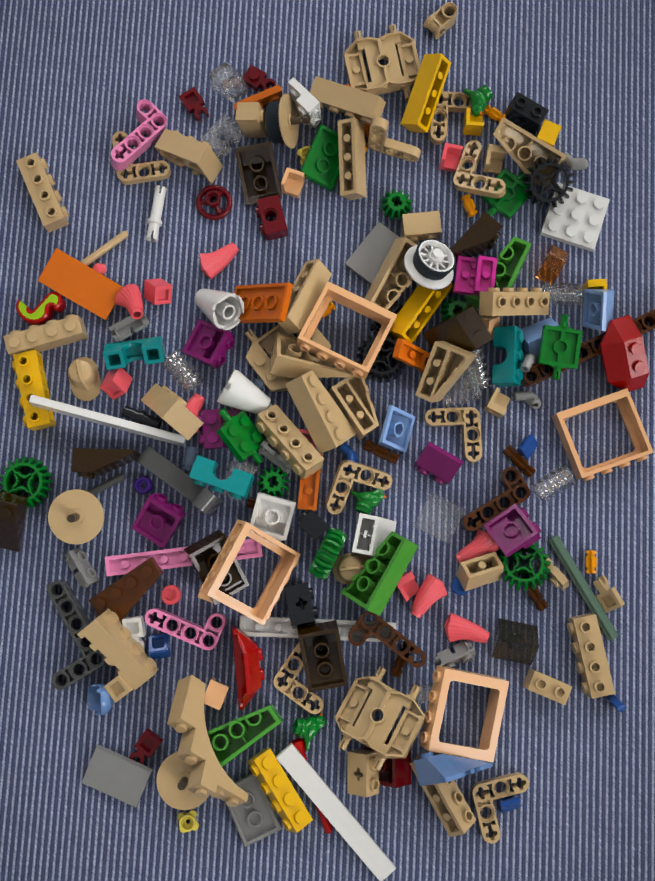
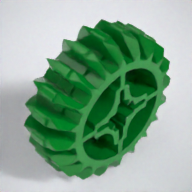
[0,457,53,509]
[309,528,347,580]
[498,542,551,592]

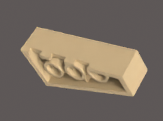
[364,237,417,310]
[285,370,357,454]
[77,608,159,690]

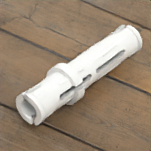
[145,185,167,242]

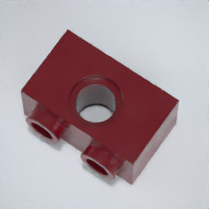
[255,195,288,241]

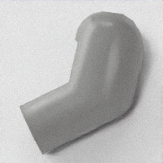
[565,152,589,171]
[520,353,537,372]
[514,391,541,409]

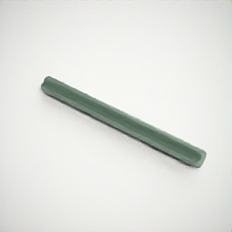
[549,535,618,641]

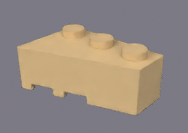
[154,129,223,184]
[415,341,477,403]
[328,375,379,440]
[141,383,203,440]

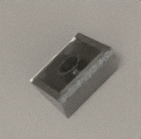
[492,618,539,665]

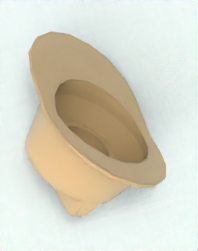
[68,357,101,401]
[332,553,373,585]

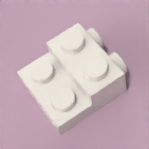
[288,77,322,128]
[250,492,297,542]

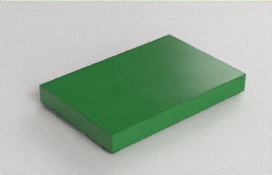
[300,124,339,192]

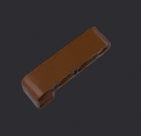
[461,467,530,532]
[348,611,426,668]

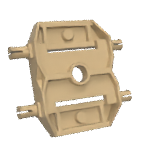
[343,24,420,101]
[245,324,331,392]
[334,666,426,771]

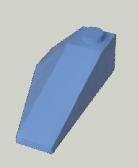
[413,751,493,786]

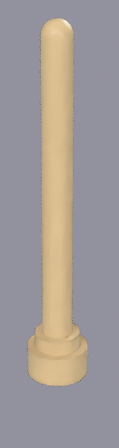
[80,231,129,266]

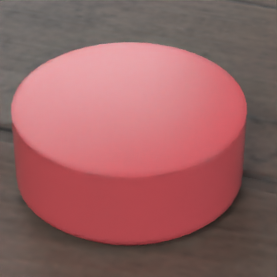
[161,585,181,605]

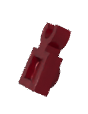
[242,65,276,91]
[179,87,209,122]
[129,728,163,764]

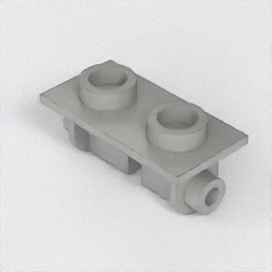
[108,312,150,342]
[258,438,292,475]
[65,547,99,589]
[434,640,476,668]

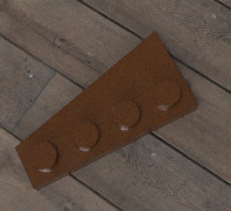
[88,557,163,622]

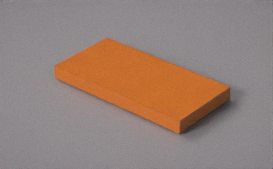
[37,248,122,320]
[234,282,293,323]

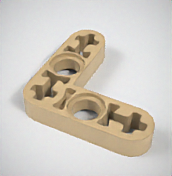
[429,91,472,145]
[368,117,421,162]
[112,131,171,185]
[453,140,506,198]
[424,407,482,463]
[325,460,392,515]
[273,642,323,714]
[471,772,529,844]

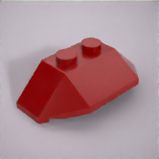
[599,315,649,392]
[231,626,265,710]

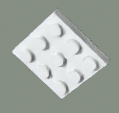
[540,182,610,252]

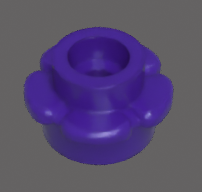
[134,476,153,495]

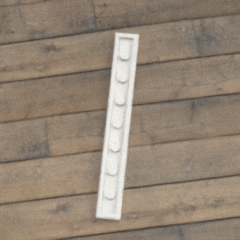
[29,395,185,447]
[239,615,396,642]
[276,742,396,881]

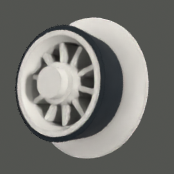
[404,239,456,290]

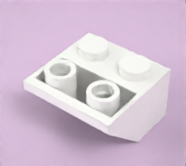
[351,513,397,557]

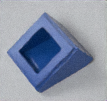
[516,434,538,459]
[148,633,171,659]
[497,794,521,813]

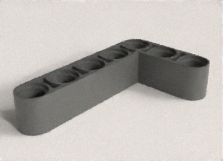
[136,445,223,516]
[47,581,106,690]

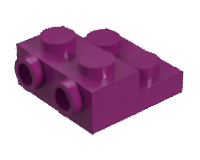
[181,319,235,370]
[198,409,241,450]
[131,493,187,549]
[483,503,541,558]

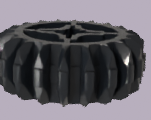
[522,156,575,209]
[356,333,406,383]

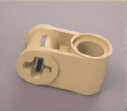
[423,2,458,39]

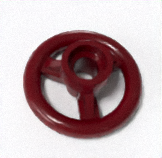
[196,185,233,220]

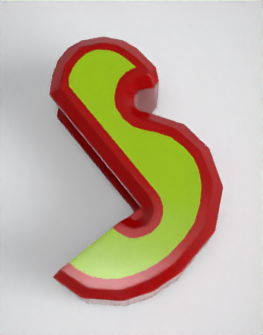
[16,292,66,326]

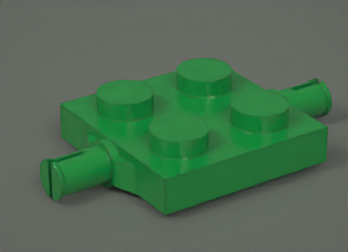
[481,168,531,220]
[538,314,583,380]
[216,408,266,465]

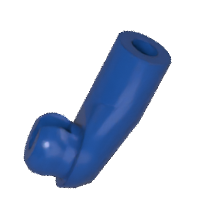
[339,443,357,472]

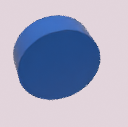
[450,576,470,595]
[607,694,626,712]

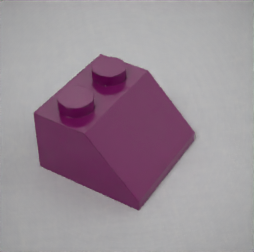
[414,441,464,486]

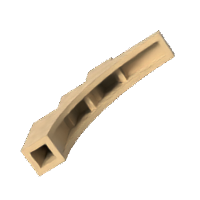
[167,675,248,807]

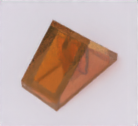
[536,245,569,285]

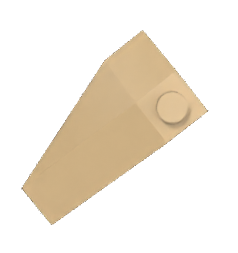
[493,117,567,188]
[270,333,351,378]

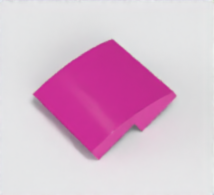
[453,255,497,296]

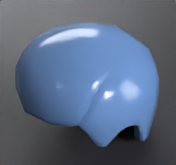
[88,684,113,715]

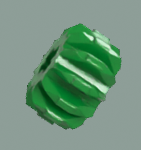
[381,189,412,221]
[440,296,468,321]
[257,466,290,497]

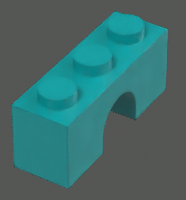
[492,325,524,387]
[103,336,166,370]
[189,455,255,500]

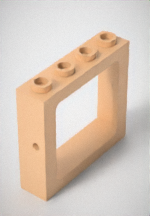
[296,281,397,379]
[552,388,654,481]
[199,519,301,625]
[420,665,509,762]

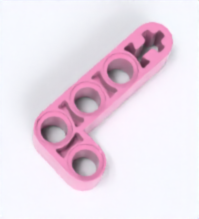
[111,99,167,171]
[144,608,227,650]

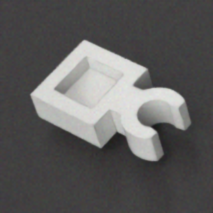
[122,616,146,648]

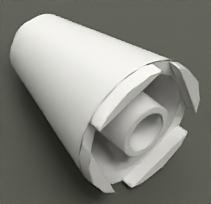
[195,289,244,330]
[217,369,272,414]

